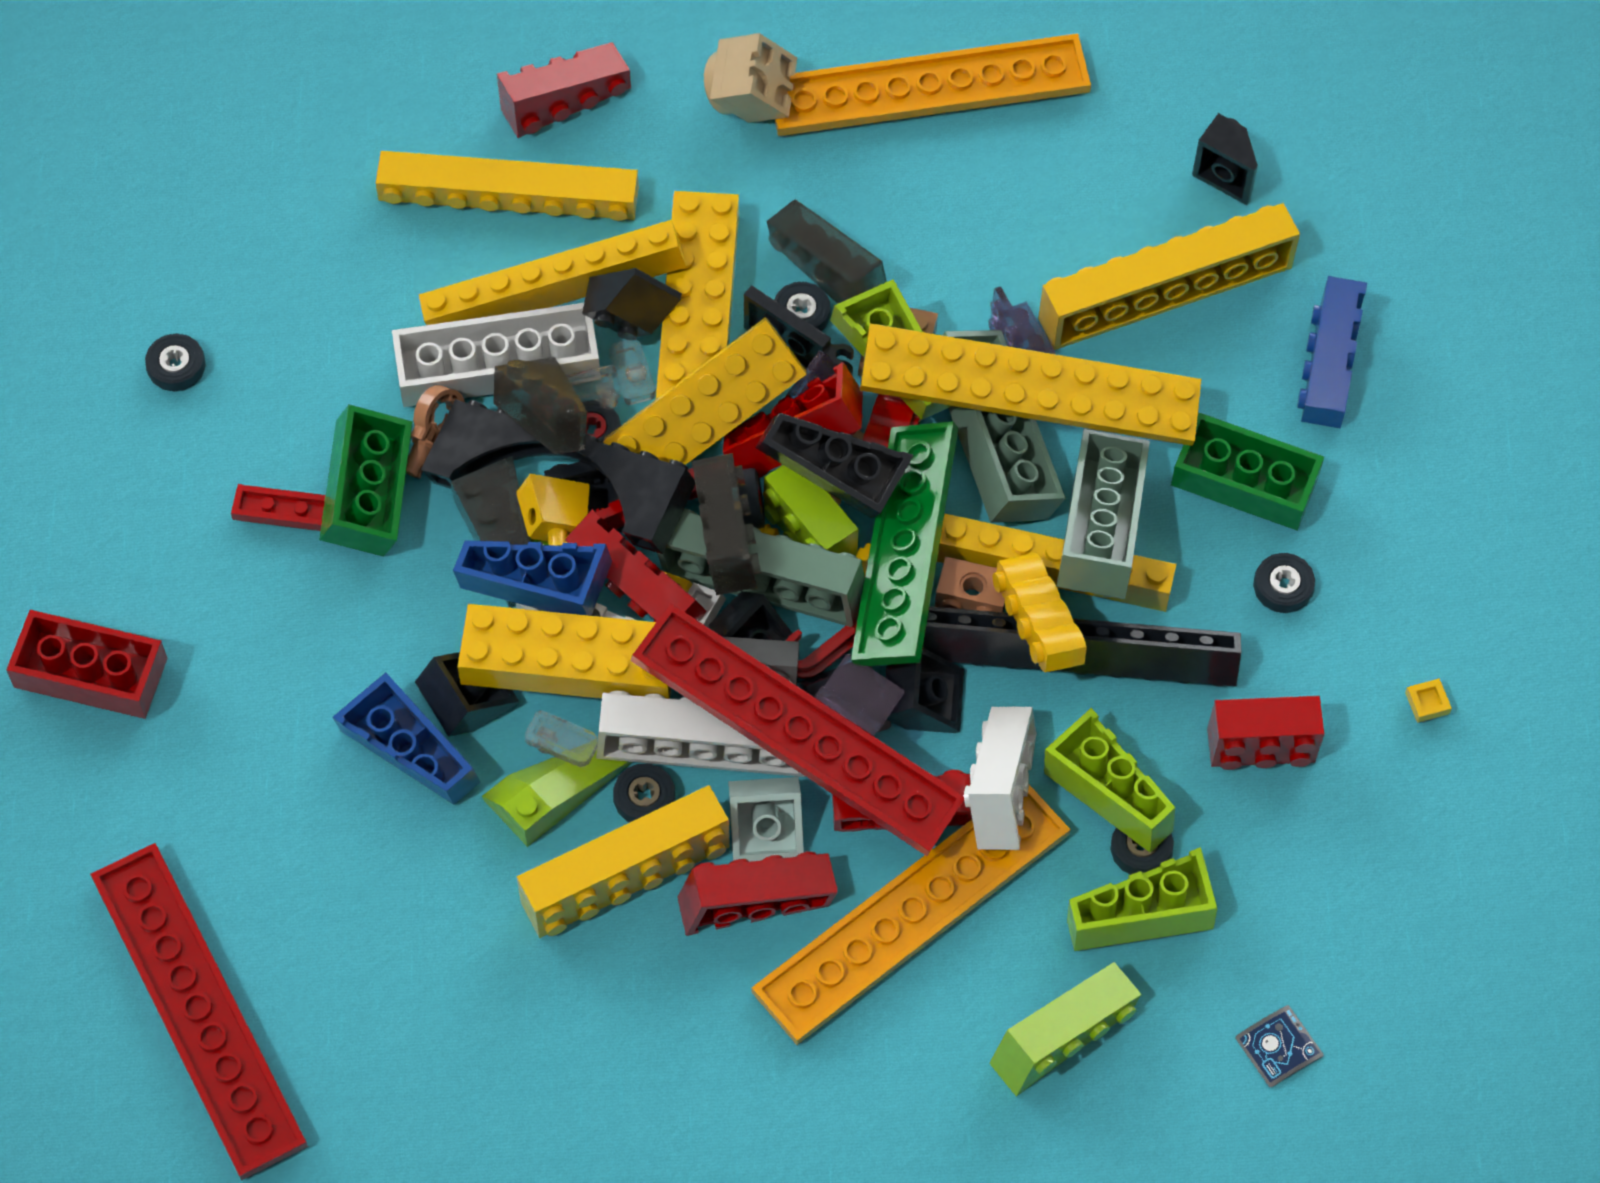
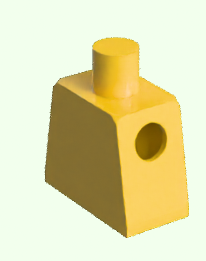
[516,473,589,546]

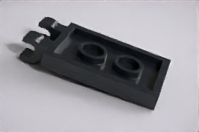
[744,285,854,381]

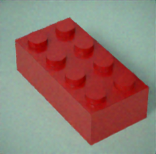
[6,610,168,719]

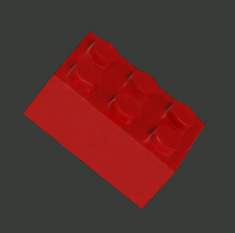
[1207,696,1324,770]

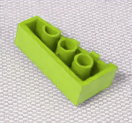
[830,279,951,420]
[1067,847,1217,951]

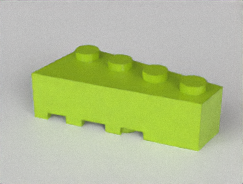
[1044,707,1175,853]
[989,962,1142,1096]

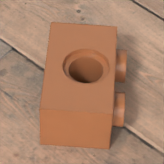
[935,556,1005,613]

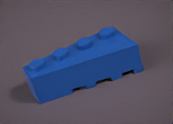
[1297,276,1367,428]
[453,540,612,616]
[332,672,480,805]

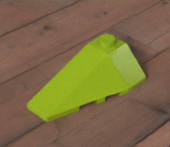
[482,740,632,847]

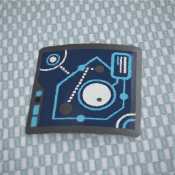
[1235,1005,1324,1087]

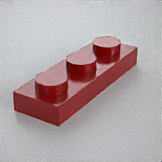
[231,484,325,531]

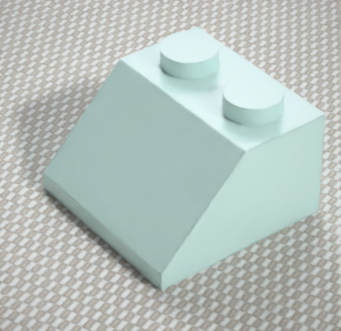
[728,777,804,861]

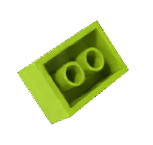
[763,465,858,556]

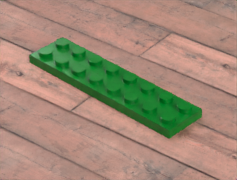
[851,421,958,667]

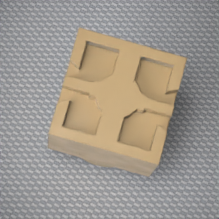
[704,33,797,123]

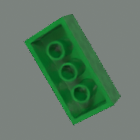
[319,404,412,557]
[1171,412,1324,531]

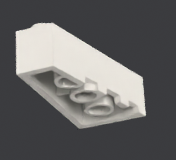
[964,707,1037,850]

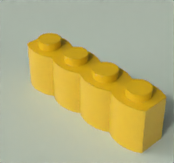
[992,553,1087,673]

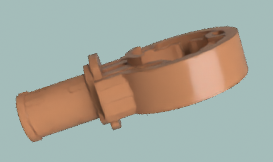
[406,385,465,479]

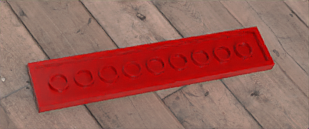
[630,603,964,856]
[90,843,308,1181]

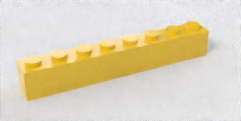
[376,151,639,221]
[419,220,686,325]
[937,513,1176,612]

